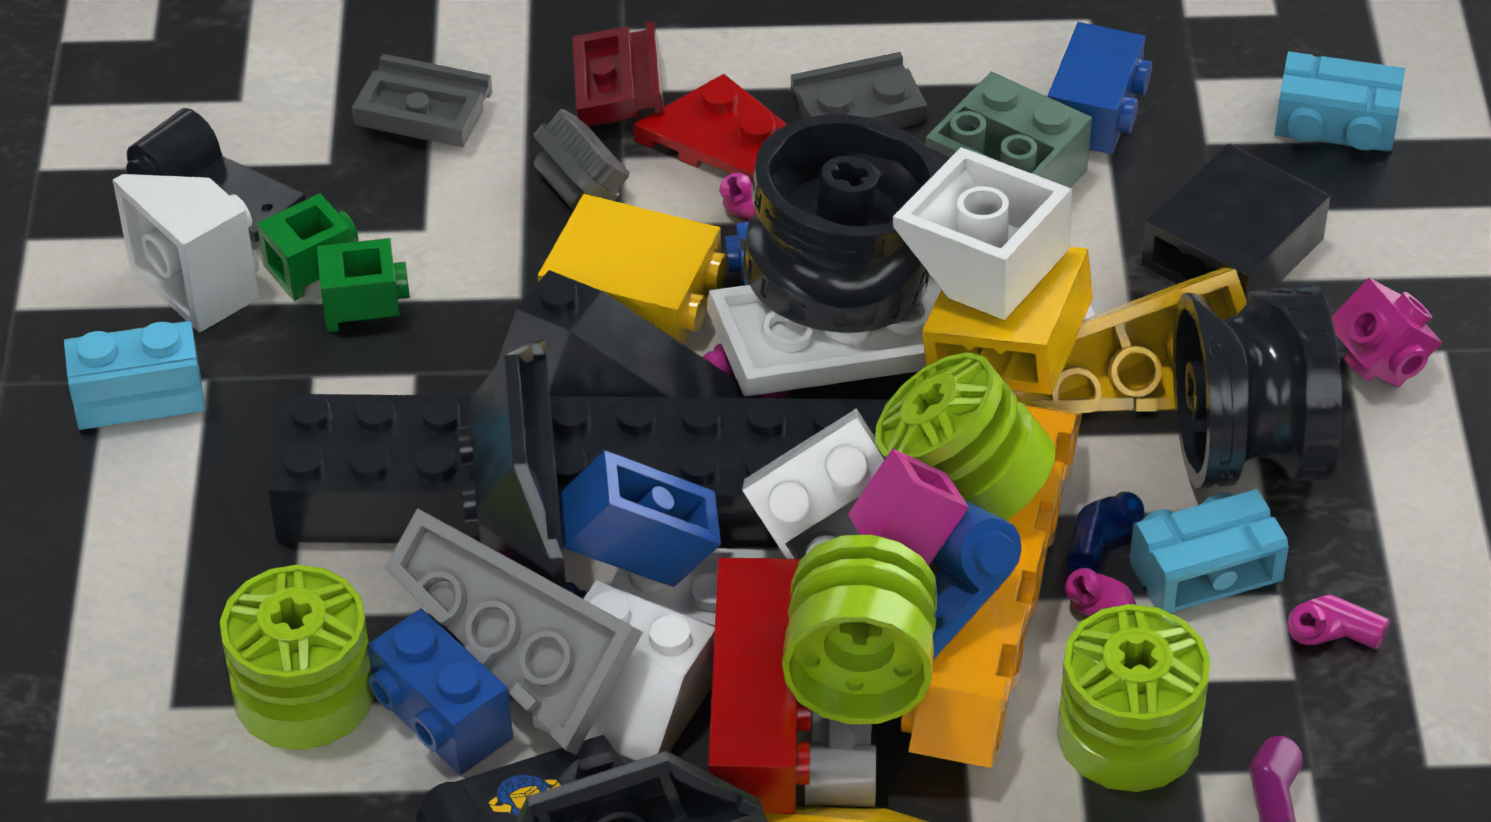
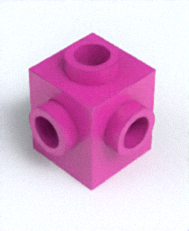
[1332,278,1442,387]

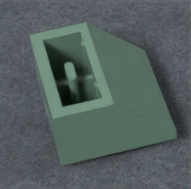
[926,71,1092,188]

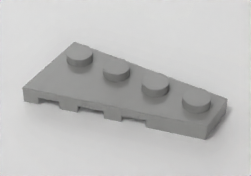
[385,508,643,755]

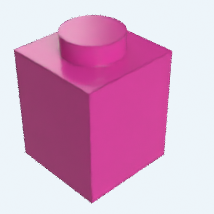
[848,448,969,566]

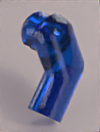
[1067,491,1145,571]

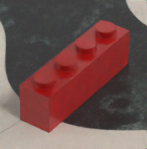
[708,558,811,814]

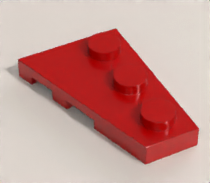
[633,74,787,183]

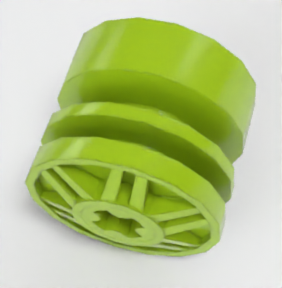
[875,352,1055,521]
[782,534,938,725]
[220,565,374,750]
[1057,604,1211,792]

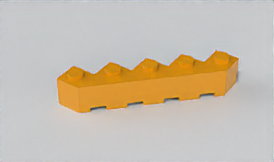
[901,403,1082,768]

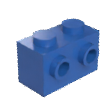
[1047,22,1152,155]
[559,450,721,587]
[367,608,513,776]

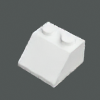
[893,147,1072,320]
[113,174,260,333]
[533,580,715,764]

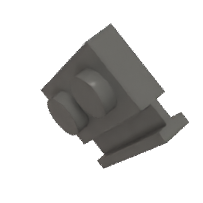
[791,52,927,128]
[352,54,493,148]

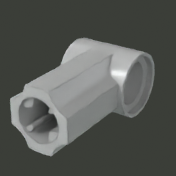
[805,711,876,808]

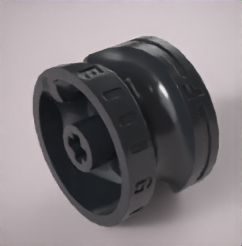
[743,114,941,332]
[1173,285,1343,488]

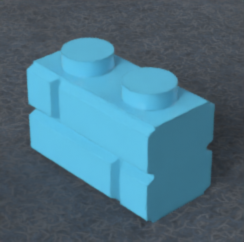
[1274,51,1405,152]
[64,321,205,430]
[1130,489,1289,613]

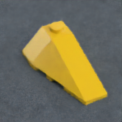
[1012,268,1247,413]

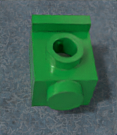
[257,193,359,301]
[317,238,410,333]

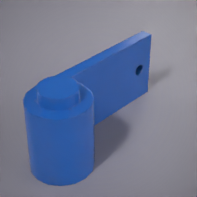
[933,500,1022,660]

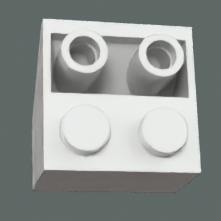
[742,408,886,560]

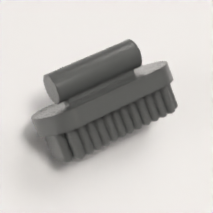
[534,109,630,211]

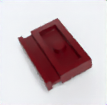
[572,21,664,126]

